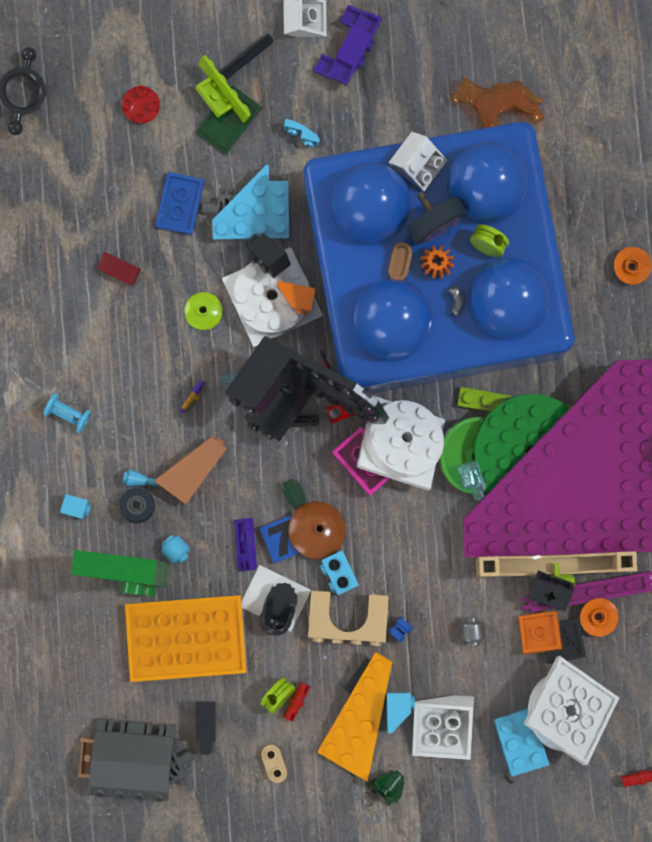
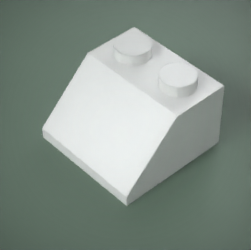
[284,0,327,38]

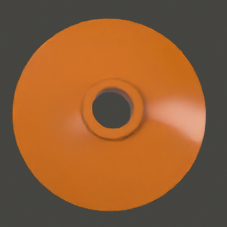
[613,247,652,285]
[580,598,619,637]

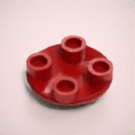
[122,85,160,124]

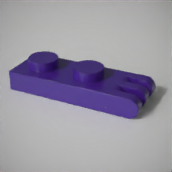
[234,518,257,571]

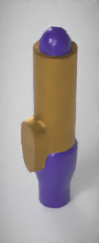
[181,380,205,413]

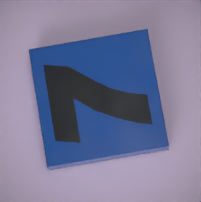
[259,514,299,564]

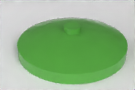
[439,417,489,494]

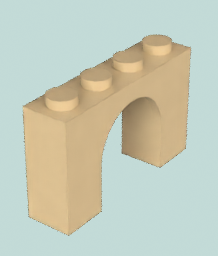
[308,591,389,646]

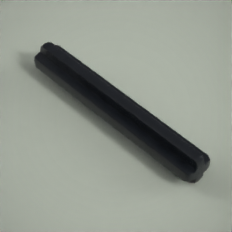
[219,34,274,80]

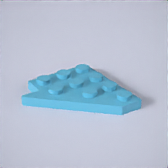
[212,165,289,240]

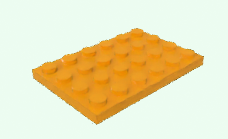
[125,595,247,682]

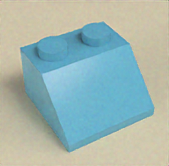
[386,692,415,733]

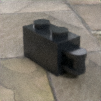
[244,233,291,278]
[196,701,217,755]

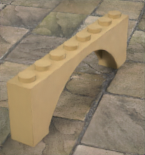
[476,551,637,577]

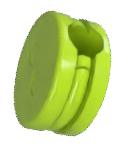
[470,224,509,258]
[260,677,295,714]

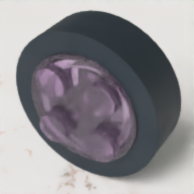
[407,191,467,245]

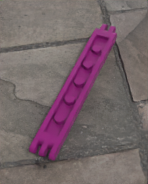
[520,571,652,612]

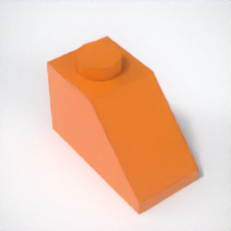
[277,281,316,316]

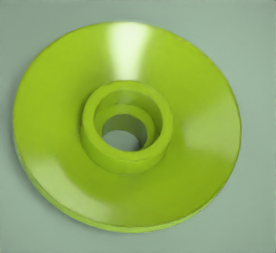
[184,292,223,330]

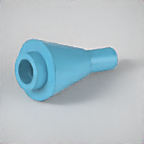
[122,468,158,487]

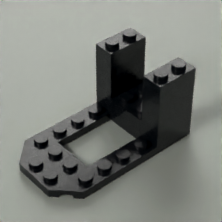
[225,336,389,442]

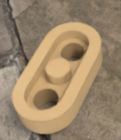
[261,744,287,783]

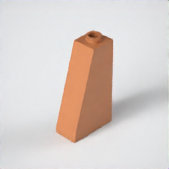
[154,436,227,504]

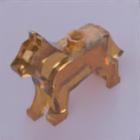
[451,77,544,128]

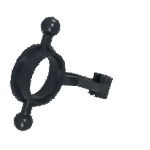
[0,47,46,135]

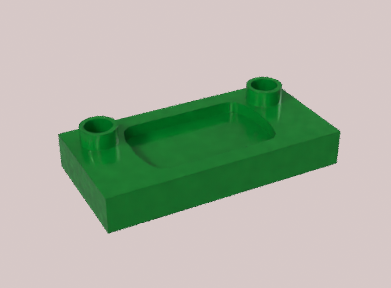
[71,550,169,596]

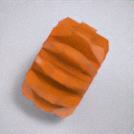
[420,245,454,279]

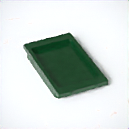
[196,85,262,155]

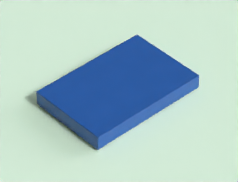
[155,172,205,236]

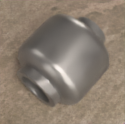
[459,617,485,645]

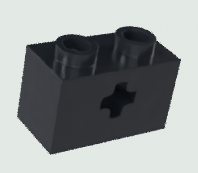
[528,570,574,611]

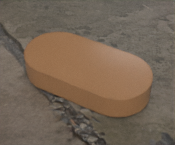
[388,242,412,280]

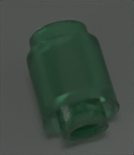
[281,478,306,508]

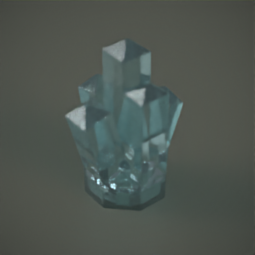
[457,460,487,501]

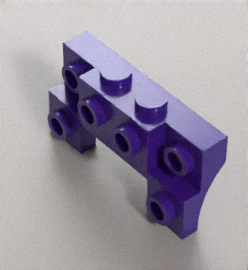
[313,4,382,87]

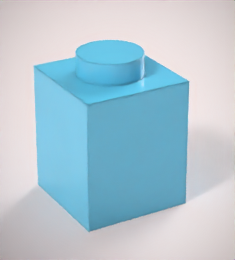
[60,494,92,520]

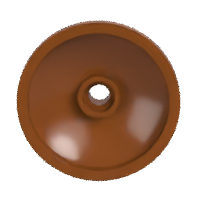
[288,501,346,559]

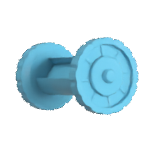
[43,392,92,434]

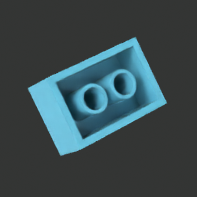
[493,708,549,776]

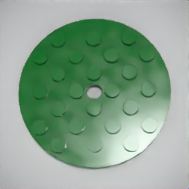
[473,393,570,492]

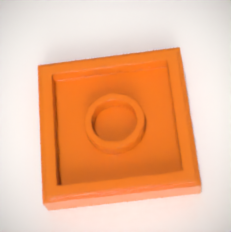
[518,610,562,655]

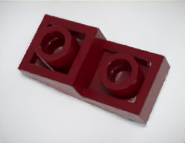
[97,252,141,286]

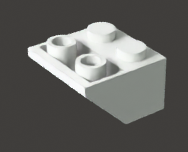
[389,132,447,191]

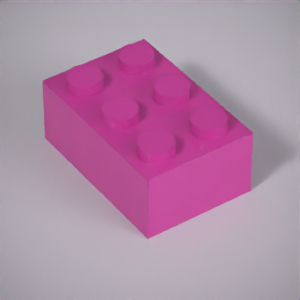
[332,427,391,496]

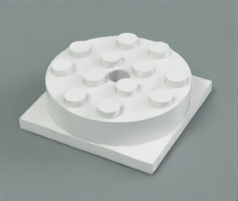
[222,247,323,348]
[356,396,445,491]
[524,656,619,765]

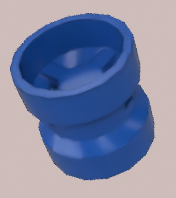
[387,616,414,643]

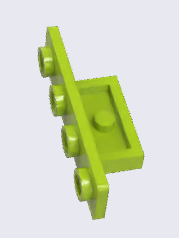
[195,55,251,123]

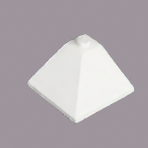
[412,695,474,760]

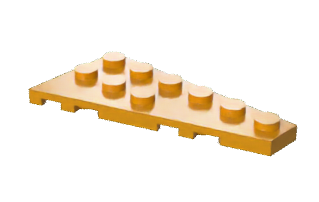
[317,652,393,782]

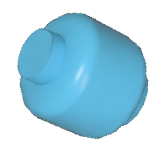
[161,535,190,564]

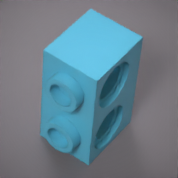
[320,550,359,595]

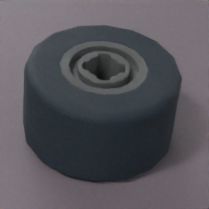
[120,488,155,523]

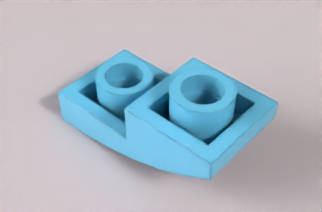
[284,119,320,148]

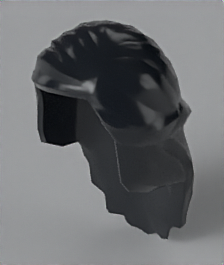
[259,583,298,636]

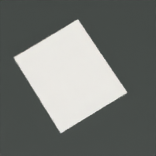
[242,565,311,632]

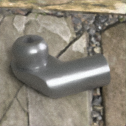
[448,286,466,317]

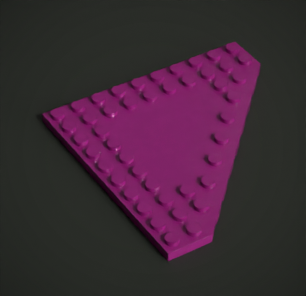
[463,359,652,557]

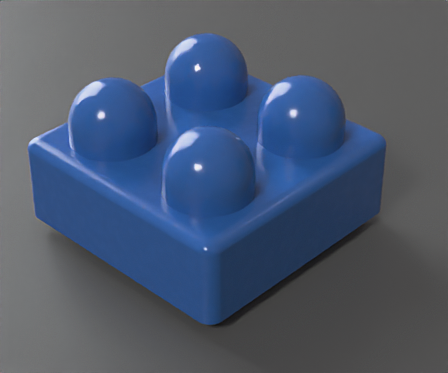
[304,122,575,395]

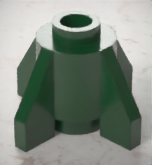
[368,770,405,806]

